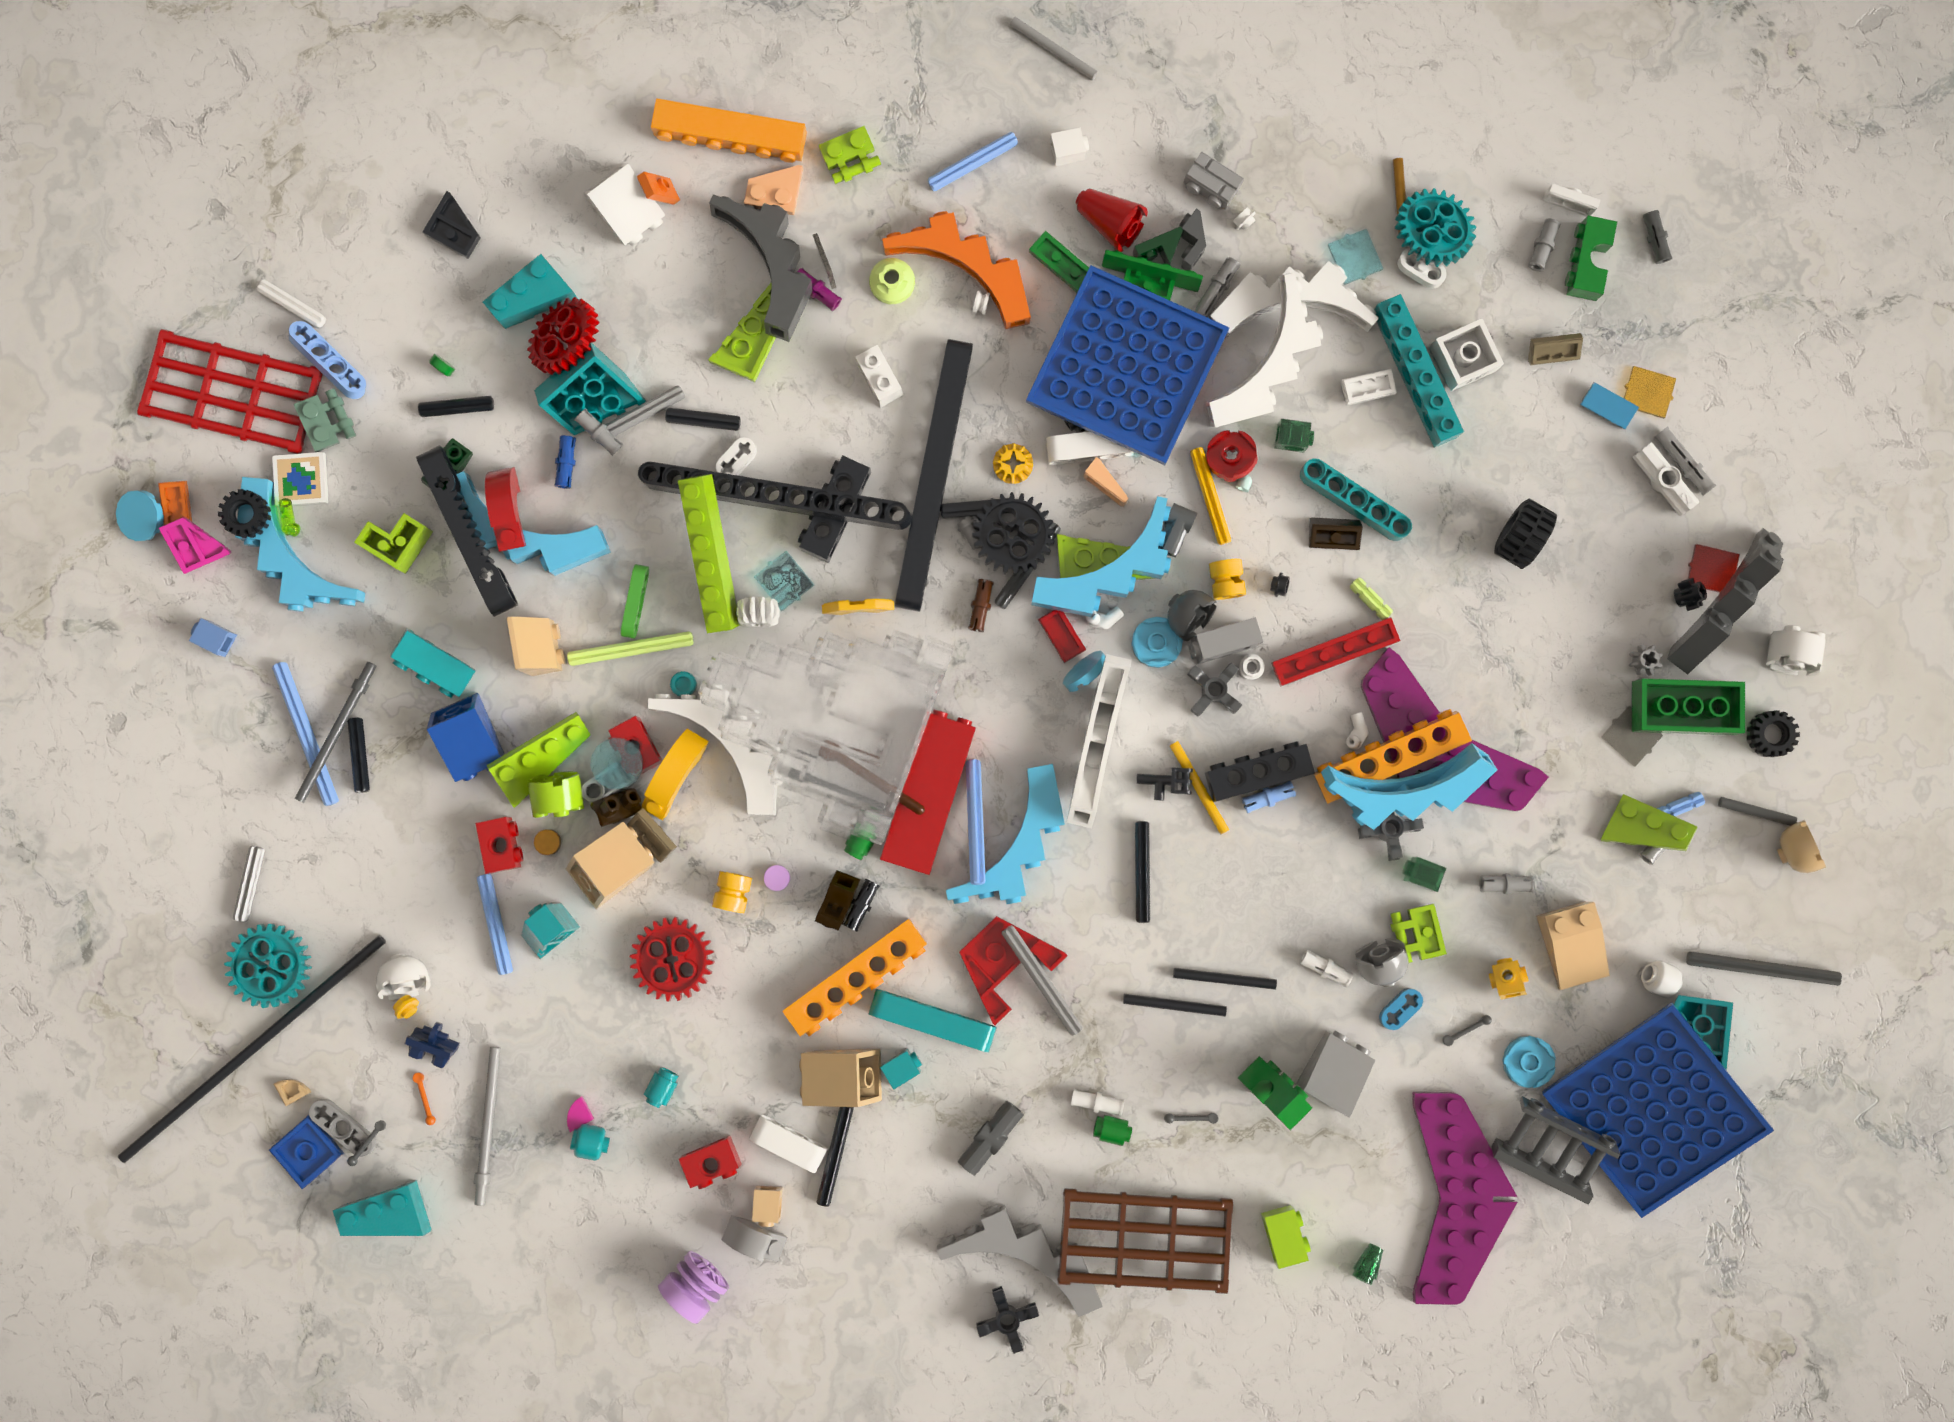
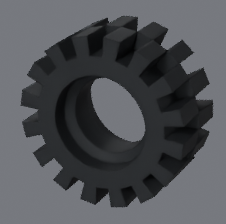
[218,489,271,538]
[1746,710,1800,757]

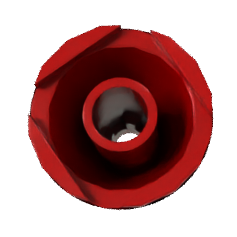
[1076,188,1148,252]

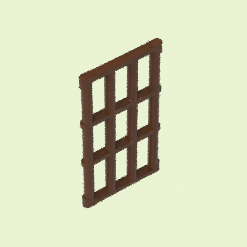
[1057,1188,1233,1294]

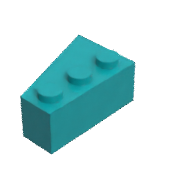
[390,628,476,698]
[521,903,580,959]

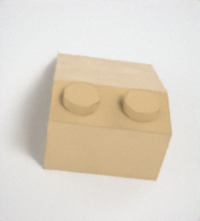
[507,617,565,676]
[1536,901,1610,990]

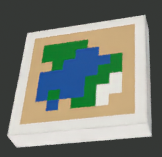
[272,452,328,507]

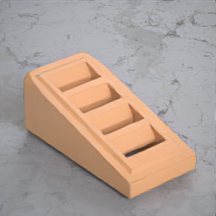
[1083,457,1128,507]

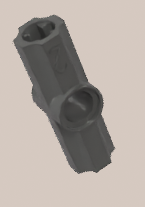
[958,1100,1024,1176]

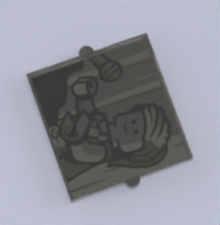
[1601,706,1663,767]

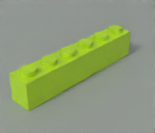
[678,474,740,633]

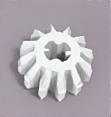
[736,597,779,628]

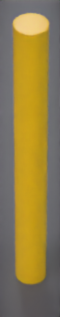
[1170,741,1229,835]

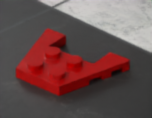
[959,916,1068,1025]

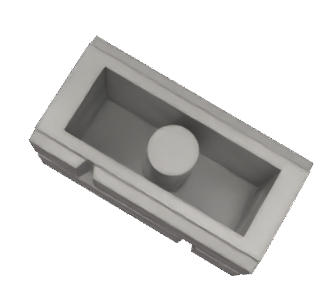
[1183,152,1244,209]

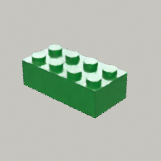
[1632,679,1745,735]

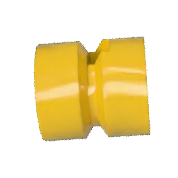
[1209,559,1246,600]
[712,871,752,913]

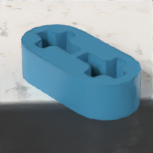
[1379,988,1423,1030]

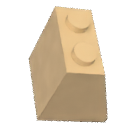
[566,821,655,909]
[799,1049,882,1107]

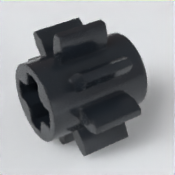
[1674,578,1707,611]

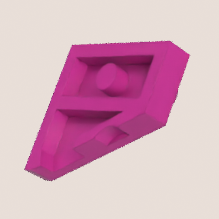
[159,516,231,574]

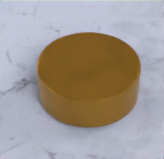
[534,829,561,855]

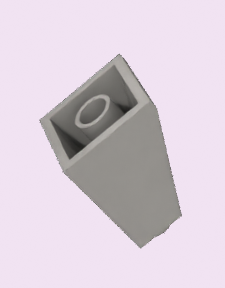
[1295,1031,1375,1118]

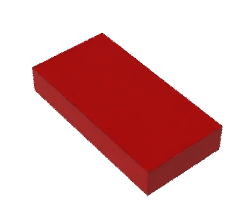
[1038,610,1086,663]

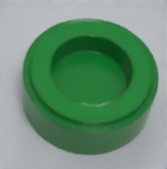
[429,354,455,377]

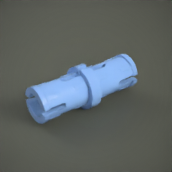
[1242,781,1296,813]

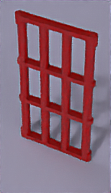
[137,329,323,454]

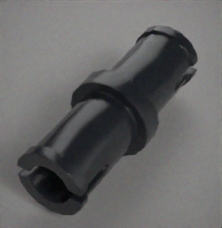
[843,879,880,932]

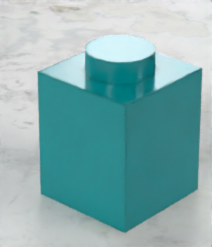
[880,1049,922,1090]

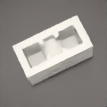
[855,345,903,407]

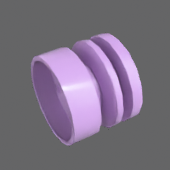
[658,1251,729,1324]

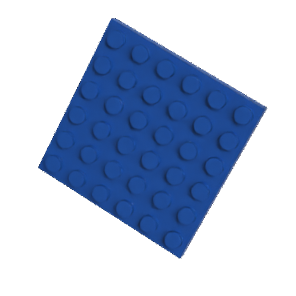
[1026,265,1230,466]
[1542,1002,1774,1218]

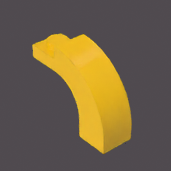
[641,728,709,821]

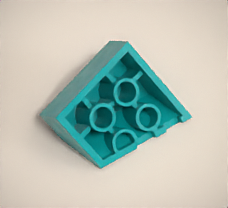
[534,343,646,436]
[1674,995,1733,1070]

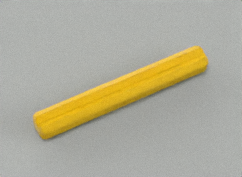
[1190,447,1231,545]

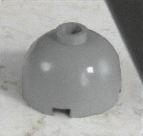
[1355,939,1409,987]

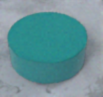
[670,671,697,697]

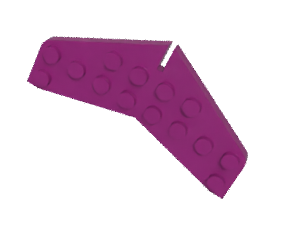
[1361,647,1549,811]
[1413,1092,1518,1305]

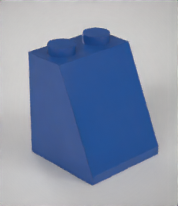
[427,693,504,782]

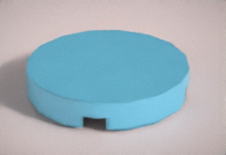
[116,490,164,541]
[1131,617,1183,668]
[1063,650,1106,692]
[1503,1036,1556,1088]

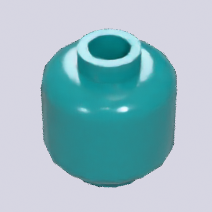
[570,1124,610,1161]

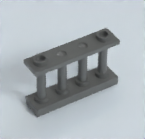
[1492,1096,1620,1205]

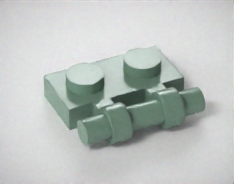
[293,389,356,452]

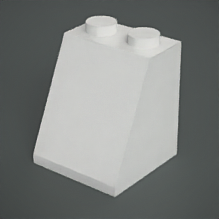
[584,163,665,246]

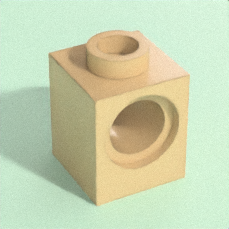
[752,1186,783,1227]

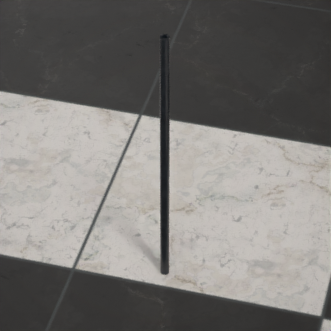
[118,935,386,1163]

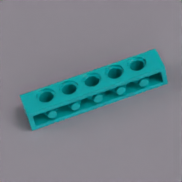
[1374,294,1464,448]

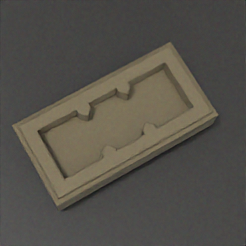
[1528,333,1583,365]
[627,808,677,863]

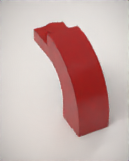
[485,467,526,552]

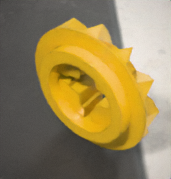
[993,443,1033,484]

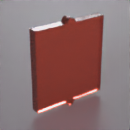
[1688,544,1740,593]

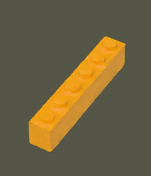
[651,98,807,163]

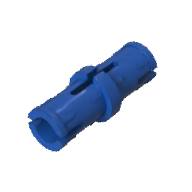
[554,435,576,489]

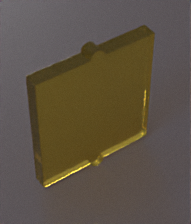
[1624,366,1676,419]

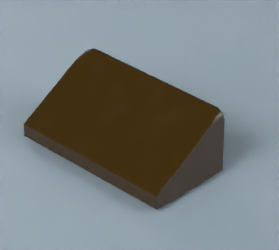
[1309,517,1363,550]

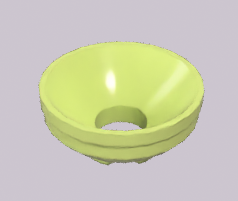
[869,258,915,304]

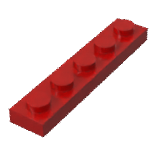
[1271,617,1401,687]

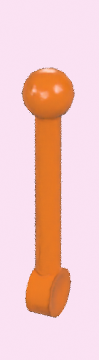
[413,1072,436,1125]

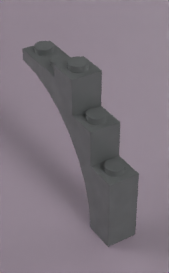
[709,194,812,342]
[1667,528,1784,675]

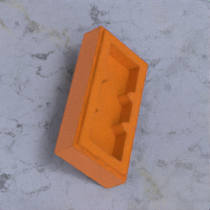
[637,172,680,205]
[158,481,192,525]

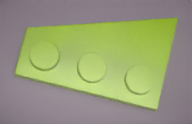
[1601,794,1698,851]

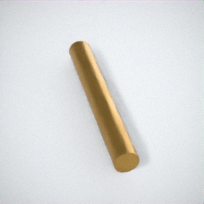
[1393,158,1406,234]

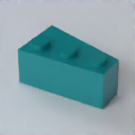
[482,254,579,329]
[333,1180,432,1236]

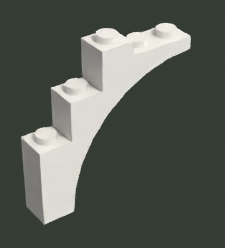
[1209,261,1379,339]
[1205,273,1323,427]
[1066,654,1132,829]
[648,685,778,815]

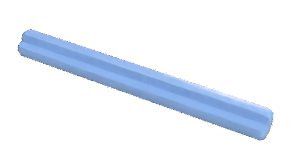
[966,759,986,885]

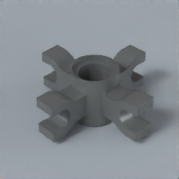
[1187,662,1242,717]
[1358,812,1424,861]

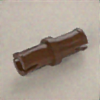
[968,579,994,632]

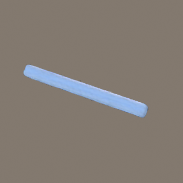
[272,662,339,806]

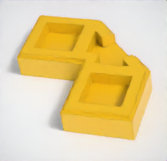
[822,599,894,615]

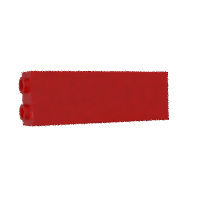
[880,710,976,875]

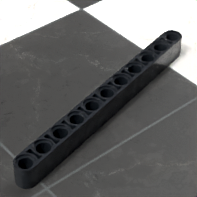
[895,339,973,612]
[638,462,912,530]

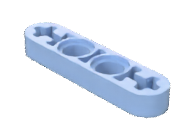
[289,321,366,399]

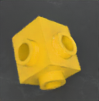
[1489,958,1529,1000]

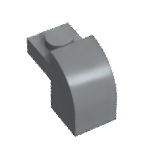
[721,1216,788,1262]

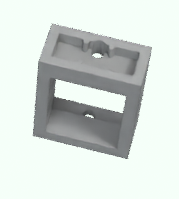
[1188,617,1263,664]

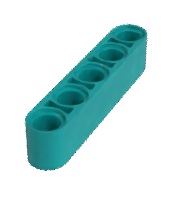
[1300,459,1412,541]
[868,989,997,1052]

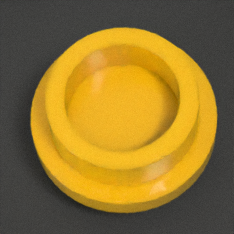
[393,995,419,1019]

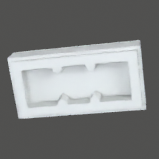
[1543,184,1600,216]
[1341,369,1397,406]

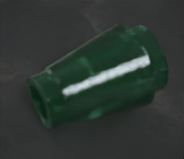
[1352,1243,1384,1285]

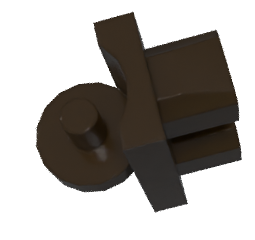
[590,788,642,827]

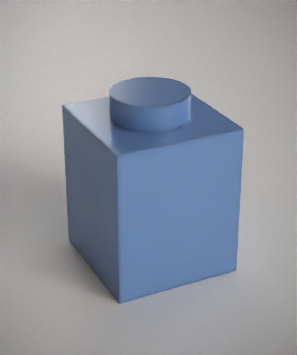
[189,618,237,657]

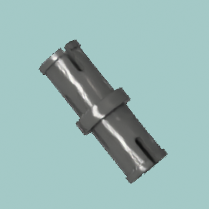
[1643,210,1673,264]

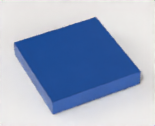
[269,1115,344,1189]

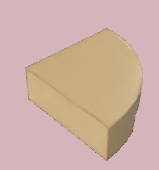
[274,1079,311,1106]

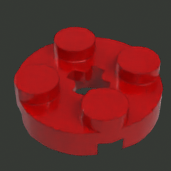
[1206,430,1258,482]

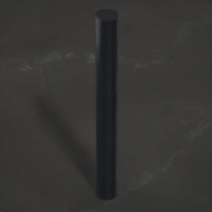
[1173,968,1277,990]
[1123,994,1227,1017]

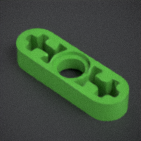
[621,564,649,639]

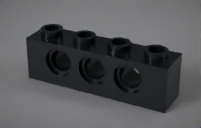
[798,455,871,563]
[1205,741,1315,802]

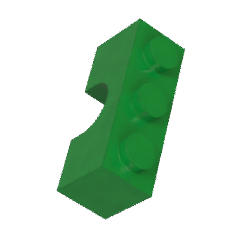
[1565,215,1618,301]
[1238,1056,1312,1131]

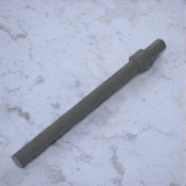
[294,661,377,803]

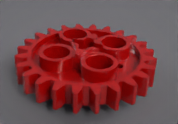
[527,297,600,375]
[630,917,715,1002]

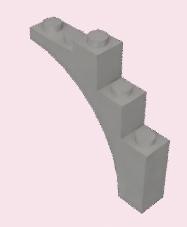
[937,1204,1103,1317]

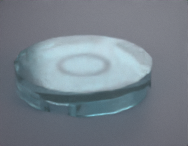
[590,738,643,790]

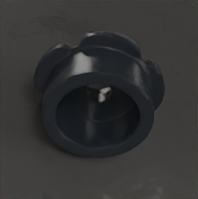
[1270,572,1290,597]

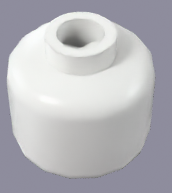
[1641,960,1683,998]

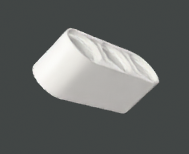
[749,1115,828,1173]

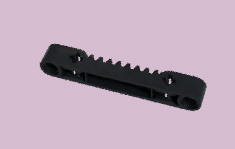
[416,445,518,617]

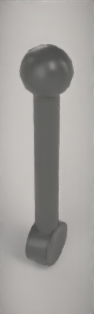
[1442,1015,1492,1046]
[1164,1113,1219,1124]
[347,1120,386,1166]

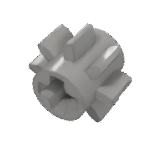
[1629,644,1663,676]

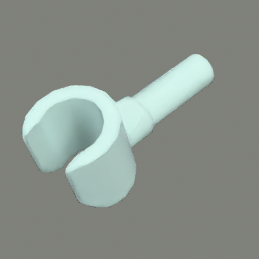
[1235,475,1252,492]

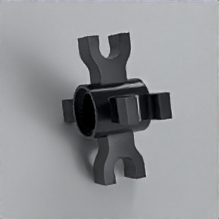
[976,1286,1039,1354]

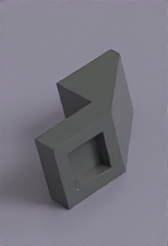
[1179,208,1206,270]

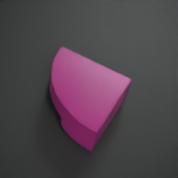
[567,1096,594,1132]

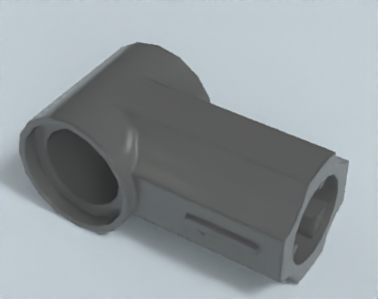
[1158,503,1197,558]

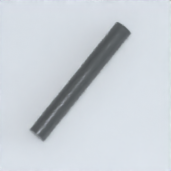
[1718,797,1797,826]

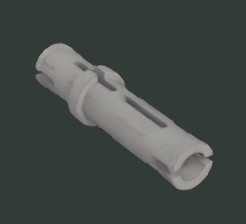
[1194,257,1240,317]
[1655,427,1716,496]

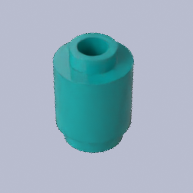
[644,1067,679,1108]

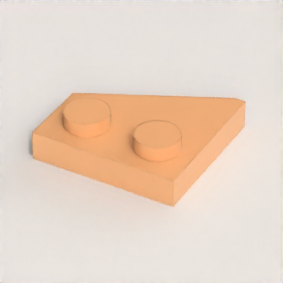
[744,165,803,215]

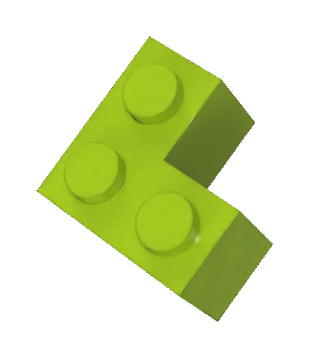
[354,513,433,574]

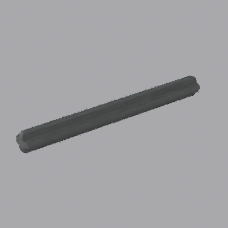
[1686,952,1842,986]

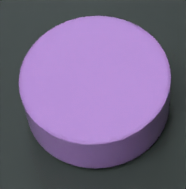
[764,865,790,891]

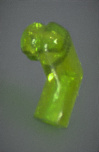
[278,498,300,537]

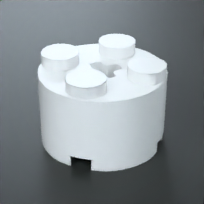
[1766,625,1825,676]

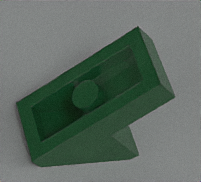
[1133,226,1183,265]

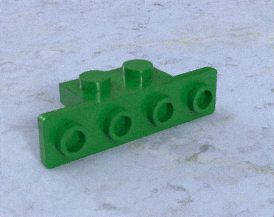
[1102,250,1203,300]

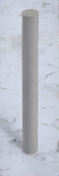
[1010,17,1098,80]

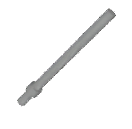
[474,1047,501,1206]

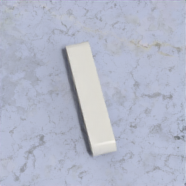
[1045,431,1140,465]

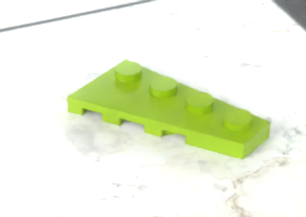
[708,283,776,382]
[1057,534,1156,580]
[486,712,591,808]

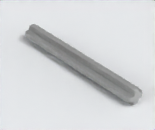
[1002,925,1082,1036]

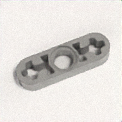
[309,1099,376,1157]

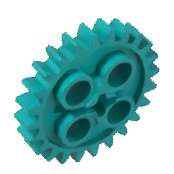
[1395,188,1477,267]
[224,923,312,1008]

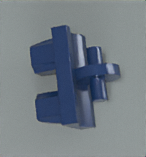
[405,1022,460,1068]

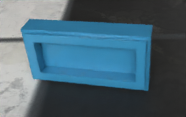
[1580,382,1639,429]

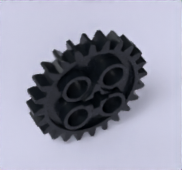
[972,492,1055,576]

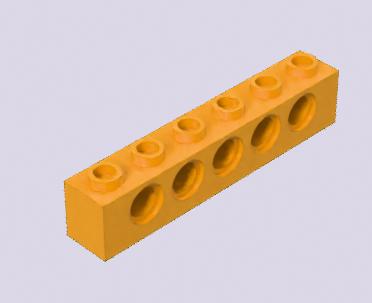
[1314,709,1472,804]
[782,918,927,1037]

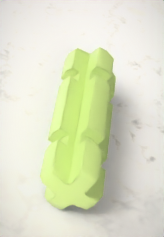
[1350,577,1393,620]

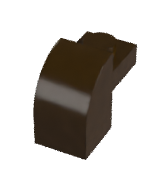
[815,870,861,931]

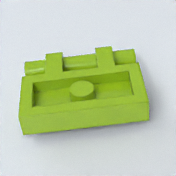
[818,126,881,184]
[1390,904,1447,963]

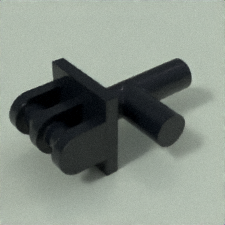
[1137,768,1193,801]

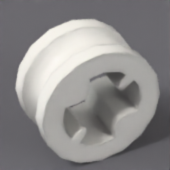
[973,290,990,315]

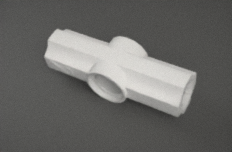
[1632,442,1699,516]

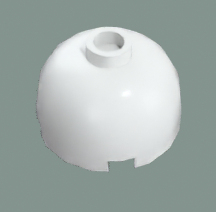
[376,954,431,1001]

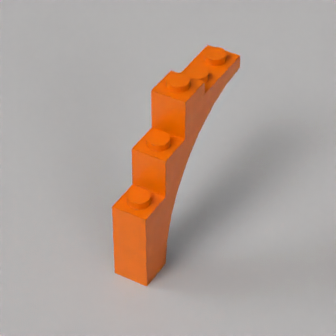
[882,211,1031,329]

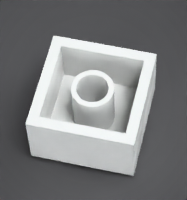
[1429,319,1504,391]

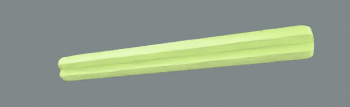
[567,631,694,666]

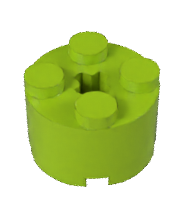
[528,771,584,818]

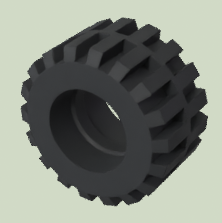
[1494,498,1557,569]

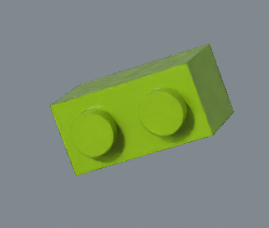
[1261,1205,1311,1269]

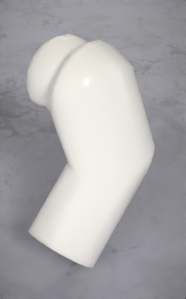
[1086,606,1125,630]
[1346,712,1369,750]

